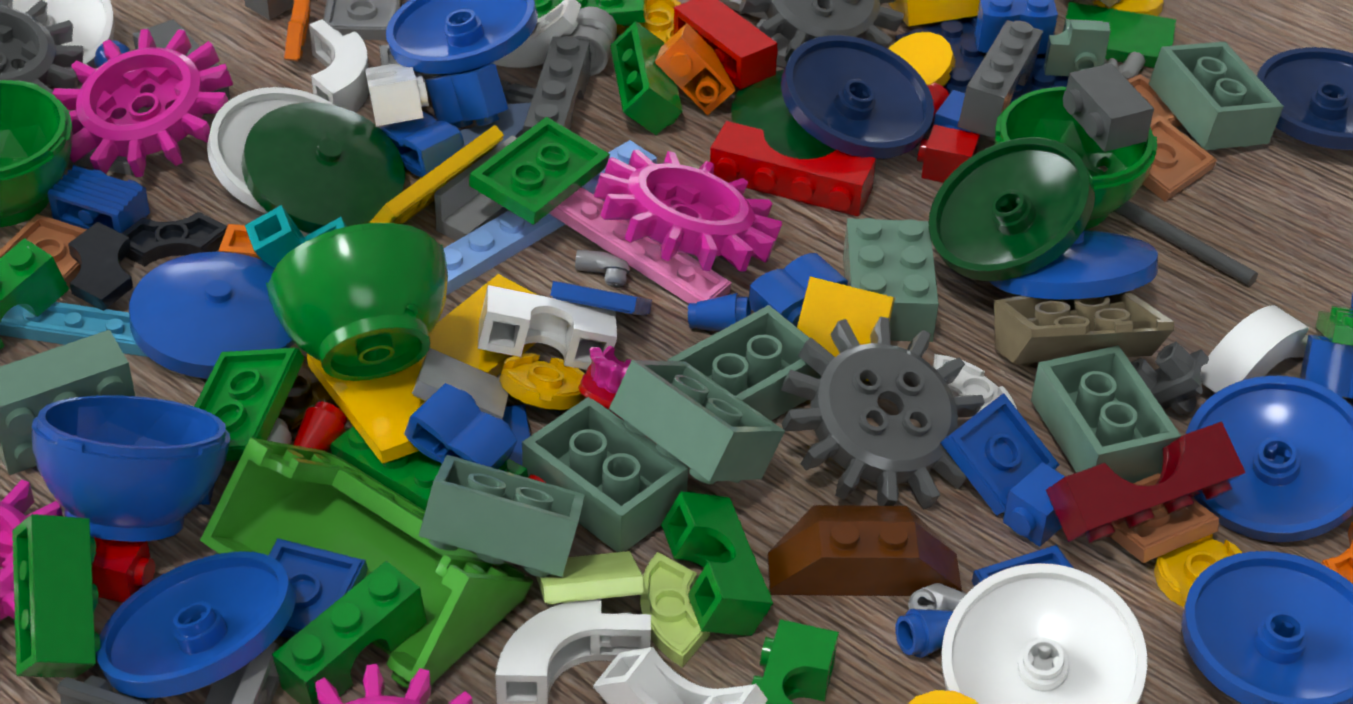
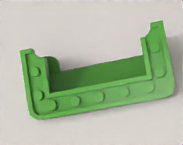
[200,438,533,688]

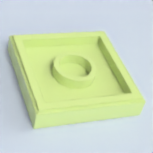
[536,551,644,604]

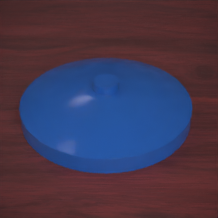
[386,0,538,74]
[989,230,1158,300]
[129,252,295,379]
[1186,376,1353,542]
[96,551,296,698]
[1181,551,1353,704]

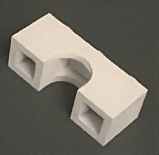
[365,63,429,126]
[478,285,617,370]

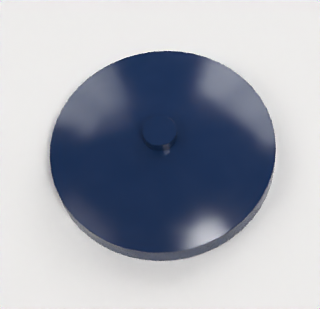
[781,35,934,159]
[1257,47,1353,150]

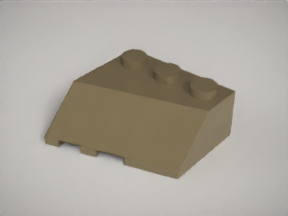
[994,291,1174,365]

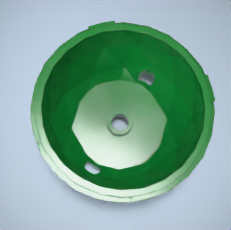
[0,80,73,227]
[995,87,1157,230]
[266,223,448,381]

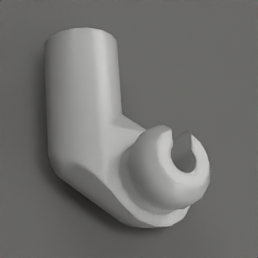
[575,250,630,287]
[908,583,966,611]

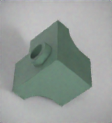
[1044,19,1110,76]

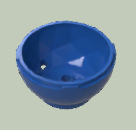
[32,395,230,542]

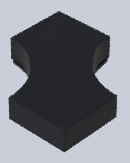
[121,212,227,267]
[68,222,133,311]

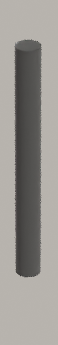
[1115,201,1258,287]

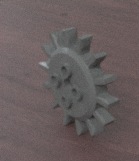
[0,0,83,94]
[739,0,904,62]
[781,317,985,510]

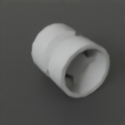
[569,7,617,76]

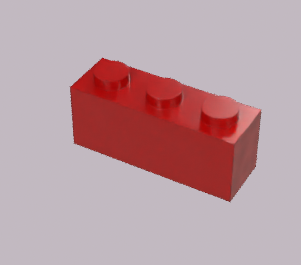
[674,0,778,90]

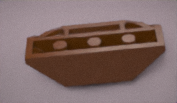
[767,505,962,596]

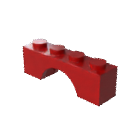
[710,121,876,217]

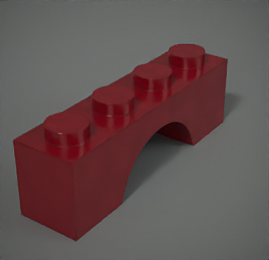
[1046,421,1246,543]

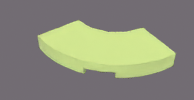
[640,552,710,668]

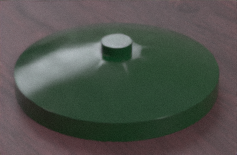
[731,70,836,159]
[241,102,405,233]
[928,137,1095,281]

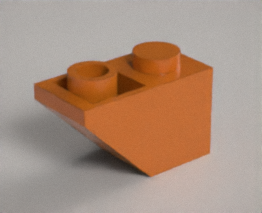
[654,23,735,116]

